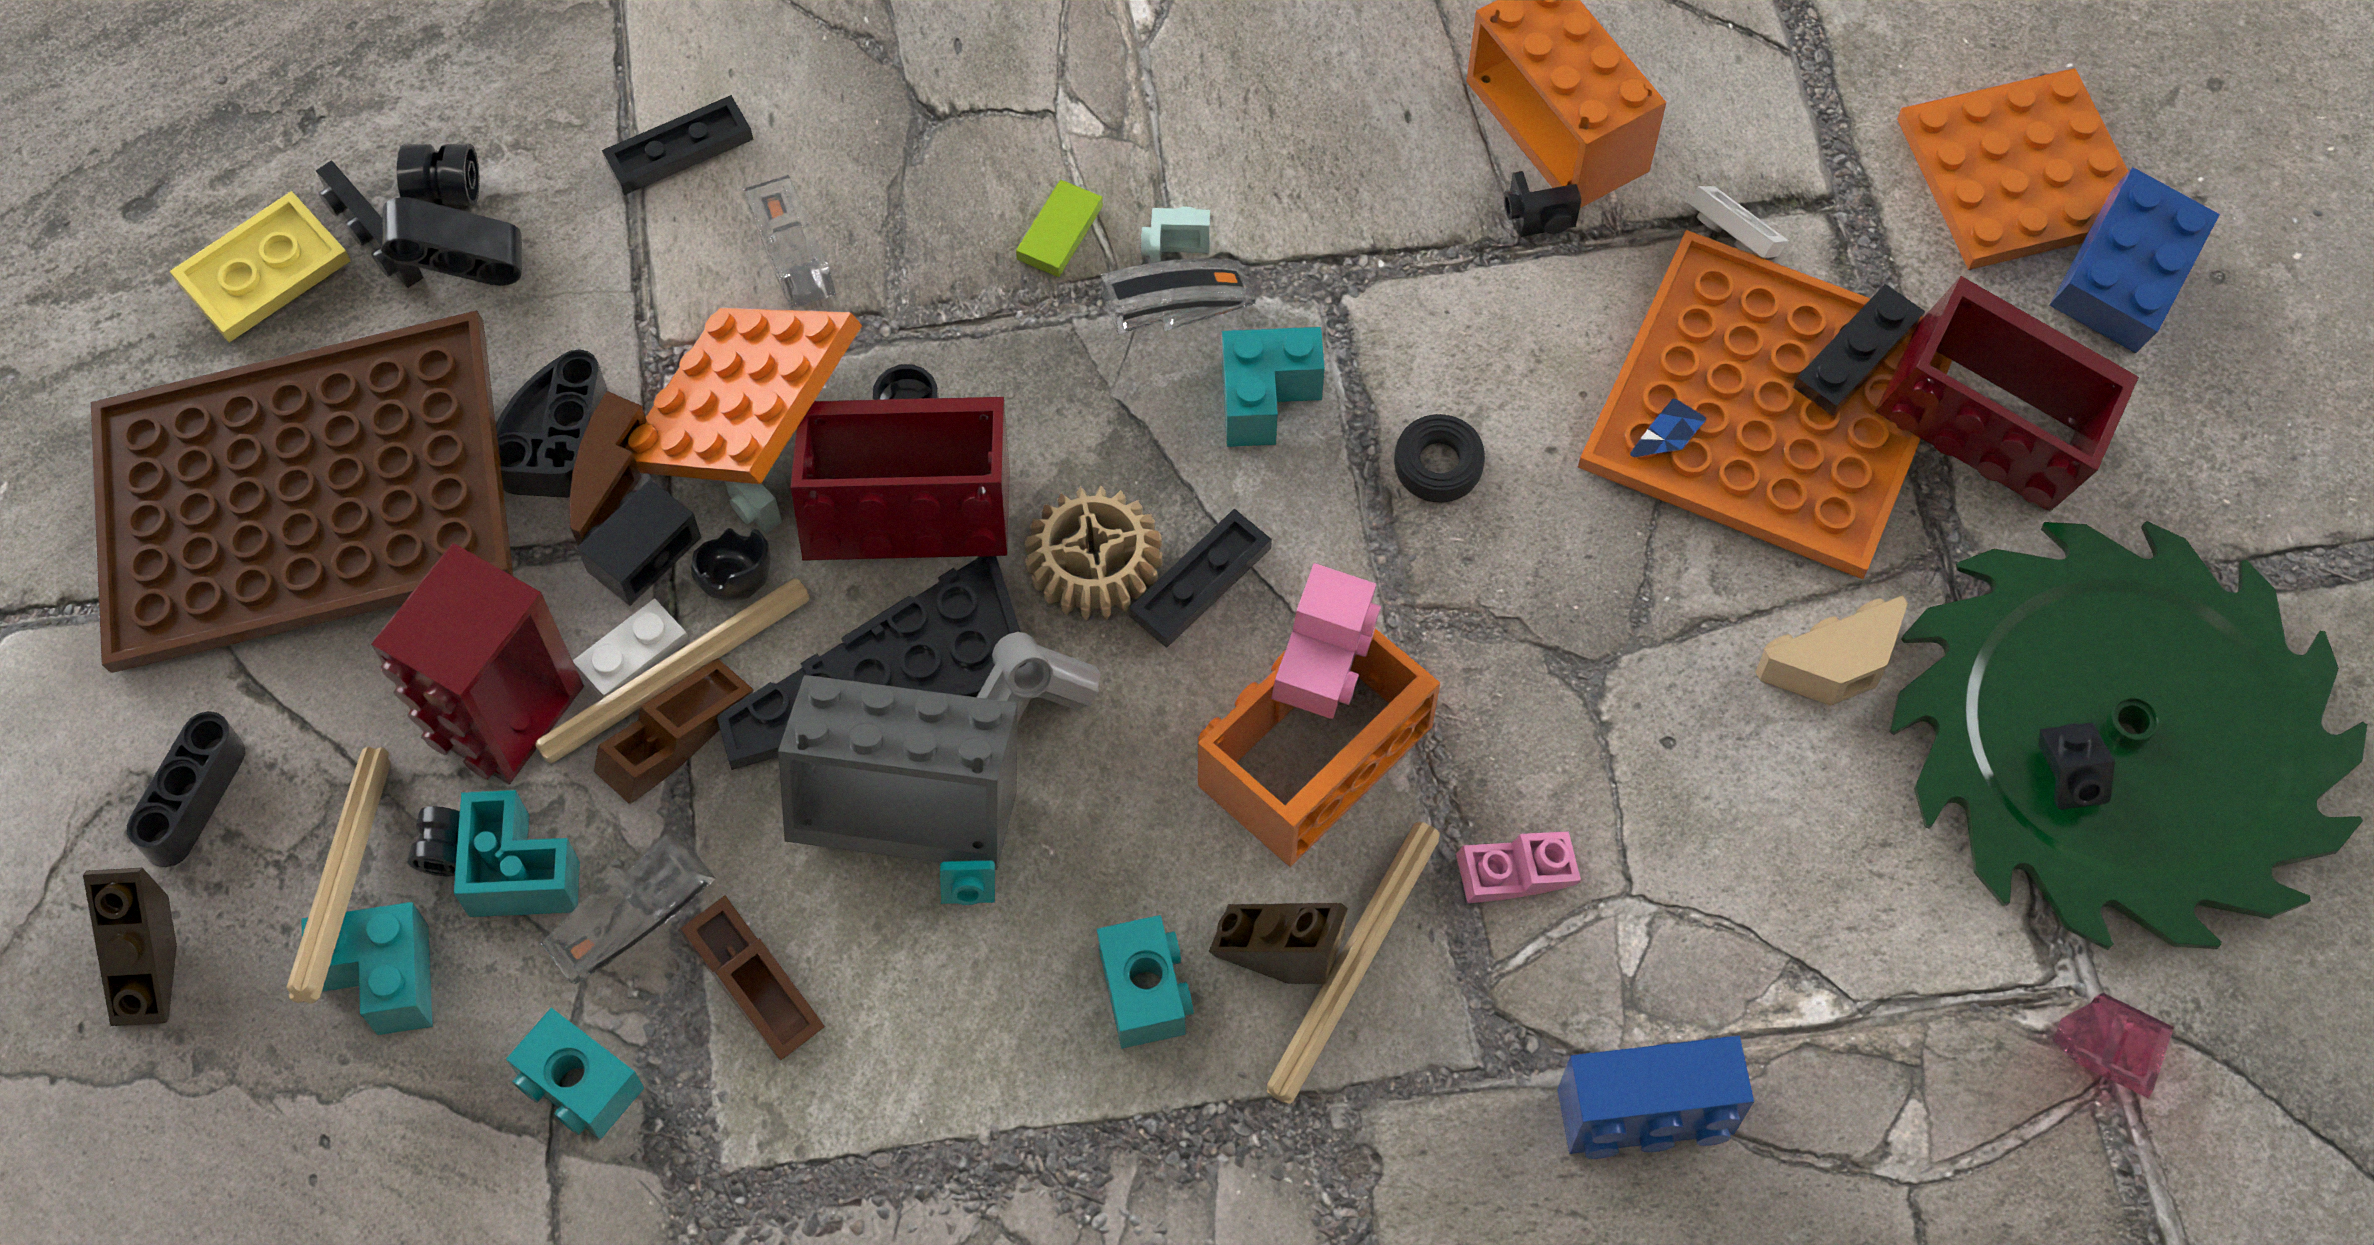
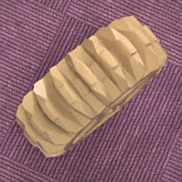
[1025,486,1162,620]

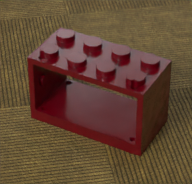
[1875,276,2139,512]
[791,397,1010,561]
[371,542,584,785]

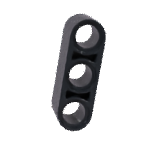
[381,197,522,286]
[126,711,245,868]

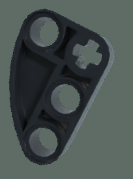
[496,349,607,498]

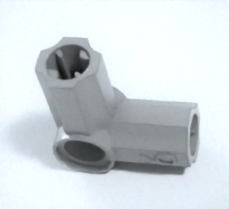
[977,632,1101,722]

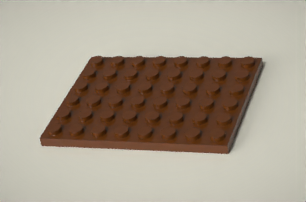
[90,310,514,673]

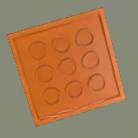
[1897,68,2128,270]
[625,308,862,484]

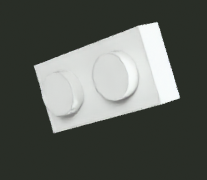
[1688,186,1789,258]
[573,598,689,699]

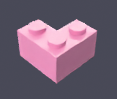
[1271,563,1381,719]

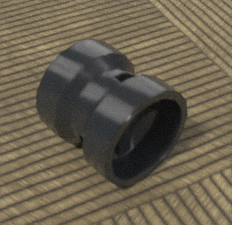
[407,806,460,877]

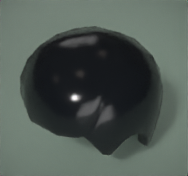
[691,528,770,601]

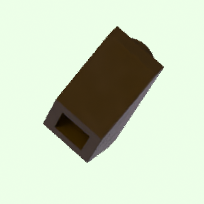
[83,867,177,1026]
[1209,903,1348,984]

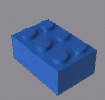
[2049,167,2220,353]
[1557,1035,1754,1159]

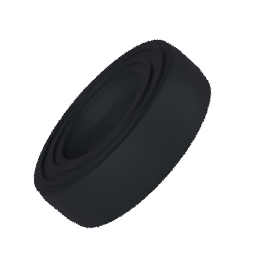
[1394,414,1485,503]

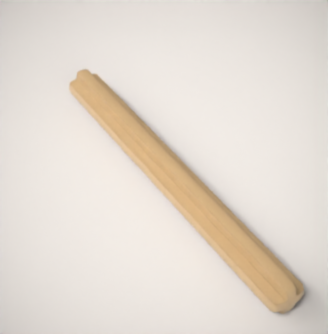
[536,578,810,764]
[287,746,391,1004]
[1267,821,1440,1104]

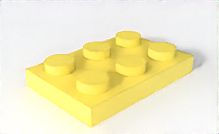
[170,191,351,343]

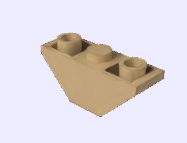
[1755,595,1908,706]

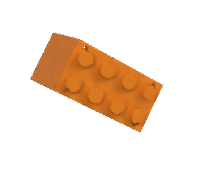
[1466,0,1667,208]
[1198,628,1441,867]

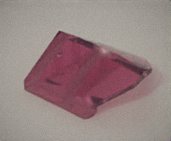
[2053,993,2174,1099]

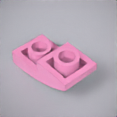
[1456,831,1581,903]

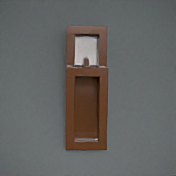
[569,391,647,546]
[594,658,754,804]
[678,895,825,1061]

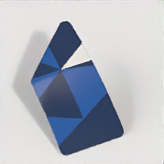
[1630,399,1706,457]

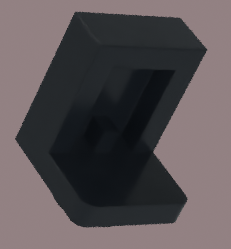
[1504,171,1582,237]
[2038,722,2115,810]

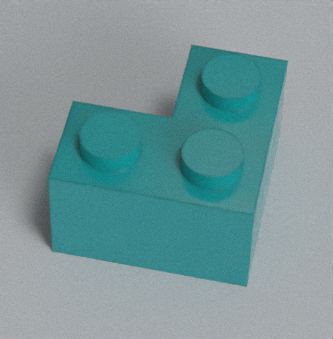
[1222,327,1325,447]
[454,790,580,917]
[301,902,433,1035]

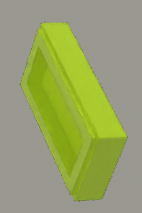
[1016,179,1103,277]

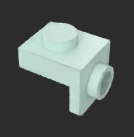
[1141,207,1210,274]
[725,466,782,534]

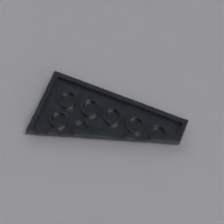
[717,556,1026,770]

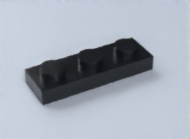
[602,95,754,195]
[315,160,424,288]
[1793,284,1926,416]
[1129,508,1272,648]

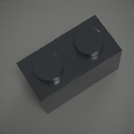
[577,479,702,606]

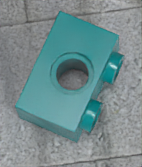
[1097,915,1194,1049]
[506,1007,645,1140]

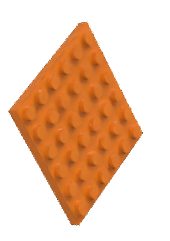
[1578,230,1952,579]

